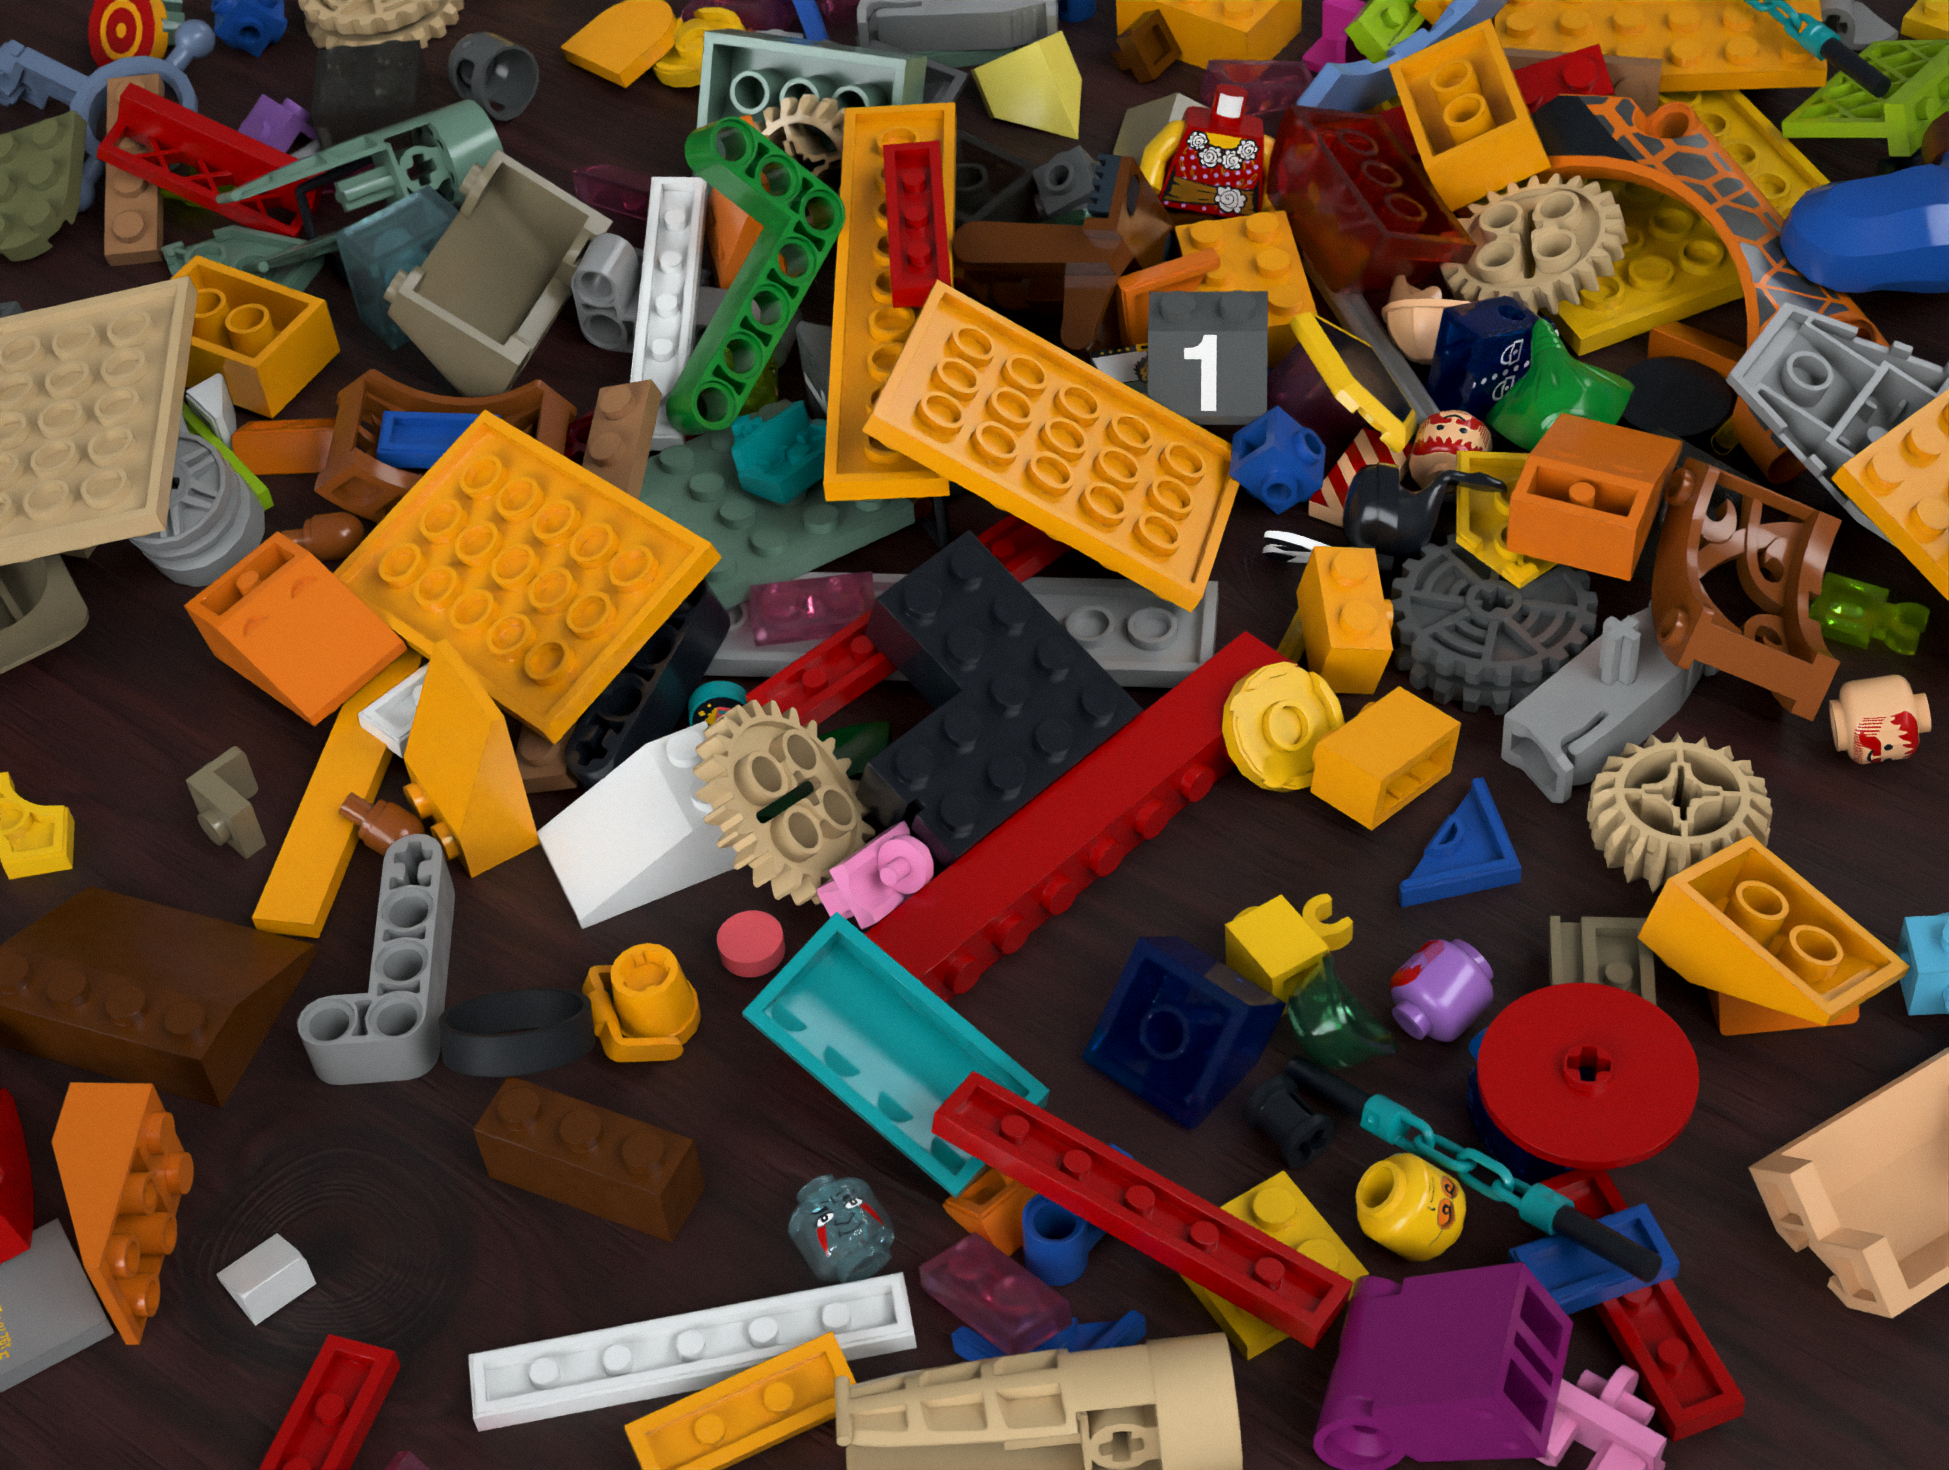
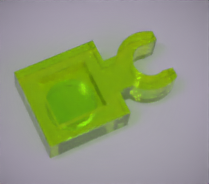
[1809,572,1930,655]

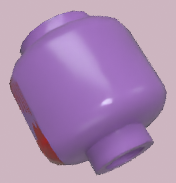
[1389,939,1493,1042]

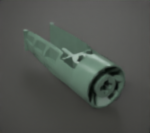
[216,99,504,274]

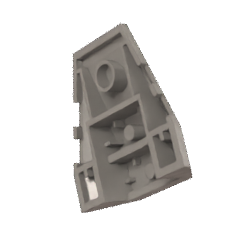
[1725,302,1949,548]

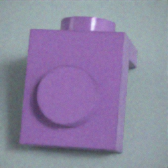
[238,94,323,153]

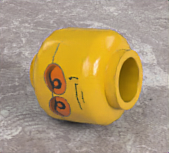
[1356,1153,1466,1262]

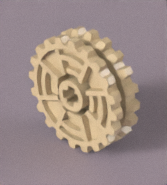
[298,0,464,62]

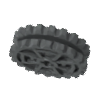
[1390,533,1598,715]

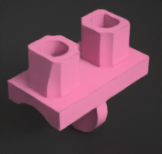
[817,820,935,930]
[1535,1365,1667,1470]

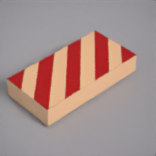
[1309,427,1414,528]

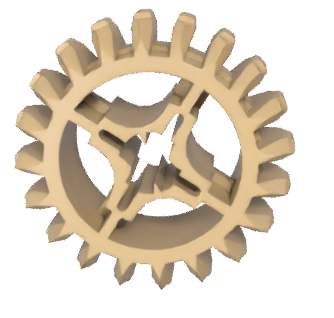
[754,94,850,227]
[1587,732,1772,894]

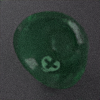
[1287,949,1399,1070]

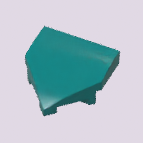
[731,400,827,504]

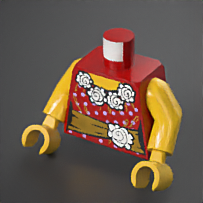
[1139,84,1289,218]

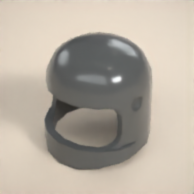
[447,31,539,121]

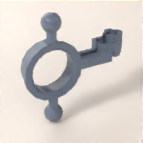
[0,19,215,213]

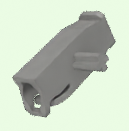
[857,0,1058,52]
[1501,599,1720,803]

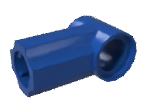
[1022,1143,1133,1286]

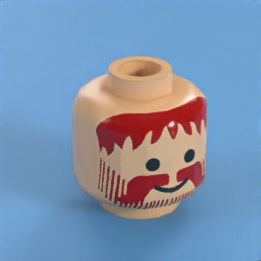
[1409,410,1493,494]
[1829,674,1931,764]

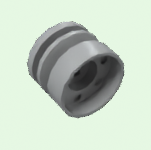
[129,432,265,587]

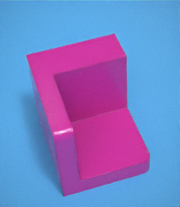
[1302,0,1368,73]

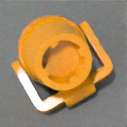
[582,943,701,1062]

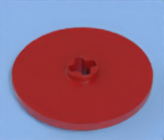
[1477,983,1699,1170]

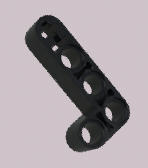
[565,578,730,791]

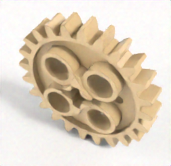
[1439,173,1628,322]
[693,699,875,906]

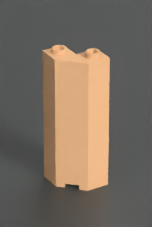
[1748,1047,1949,1318]

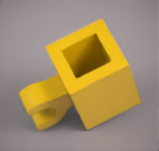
[1225,893,1353,1020]

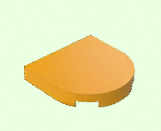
[560,0,678,88]

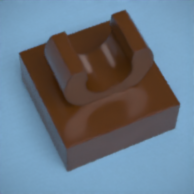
[1110,9,1182,84]

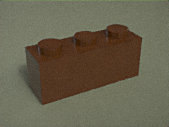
[473,1076,706,1243]

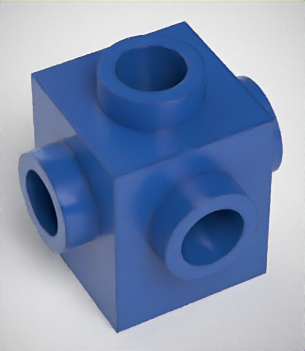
[211,0,288,57]
[1229,405,1326,515]

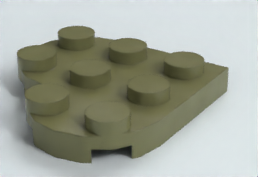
[0,110,87,262]

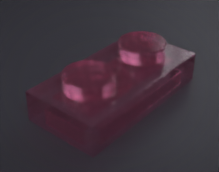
[750,571,876,647]
[919,1232,1072,1355]

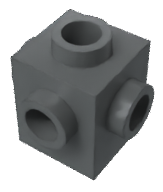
[1032,145,1102,226]

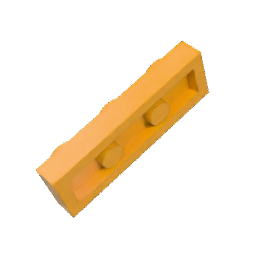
[624,1331,857,1470]

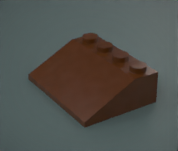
[0,886,318,1108]

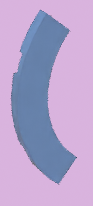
[1296,0,1509,120]

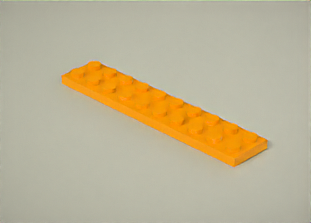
[823,102,957,502]

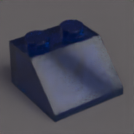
[1082,936,1287,1129]

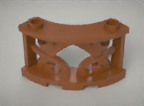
[314,369,577,523]
[1651,457,1842,721]

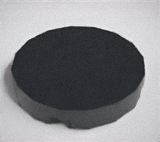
[1616,357,1732,451]

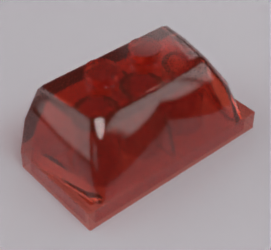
[1266,104,1477,294]

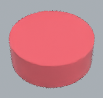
[717,910,786,977]

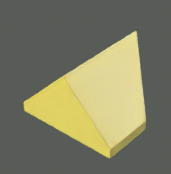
[970,31,1082,140]

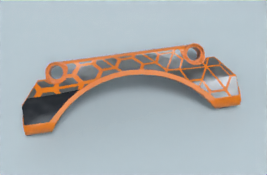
[1530,94,1890,484]

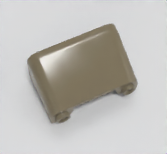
[383,149,613,397]

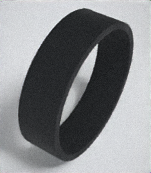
[438,987,595,1077]

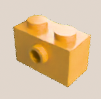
[1296,546,1394,694]
[1310,686,1461,831]

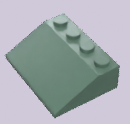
[693,28,927,210]

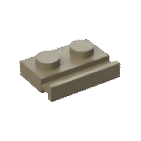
[1548,916,1656,1005]

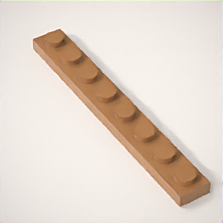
[515,379,662,794]

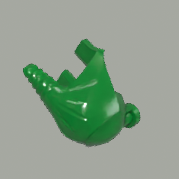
[1484,318,1636,453]

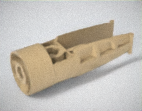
[834,1332,1243,1470]

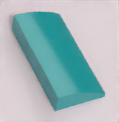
[742,911,1050,1199]

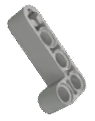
[571,233,803,370]
[297,834,455,1085]

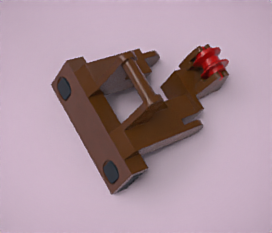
[953,153,1176,365]

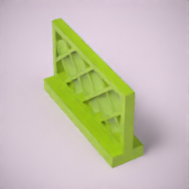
[1781,39,1949,157]

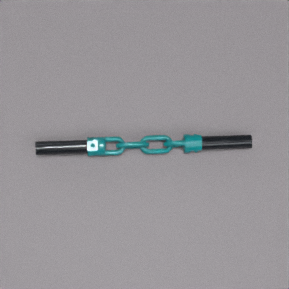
[1744,0,1892,98]
[1285,1055,1662,1283]

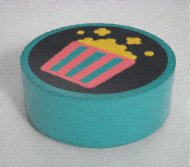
[688,681,747,726]

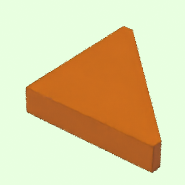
[1115,247,1220,347]

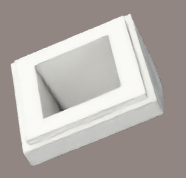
[186,373,236,452]
[216,1233,316,1326]

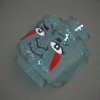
[787,1174,896,1284]

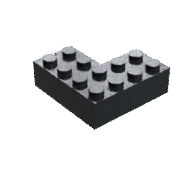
[856,530,1143,877]

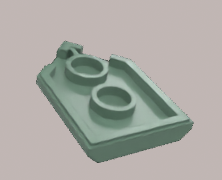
[161,225,325,292]

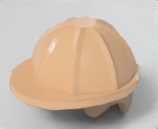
[1382,275,1497,366]

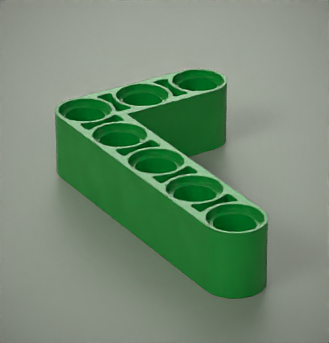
[666,116,845,435]

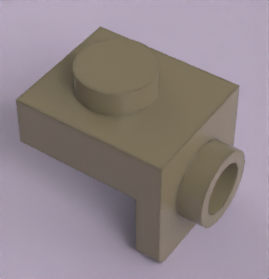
[186,746,267,859]

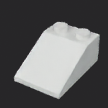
[537,721,737,929]

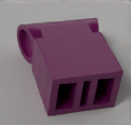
[1313,1262,1573,1470]

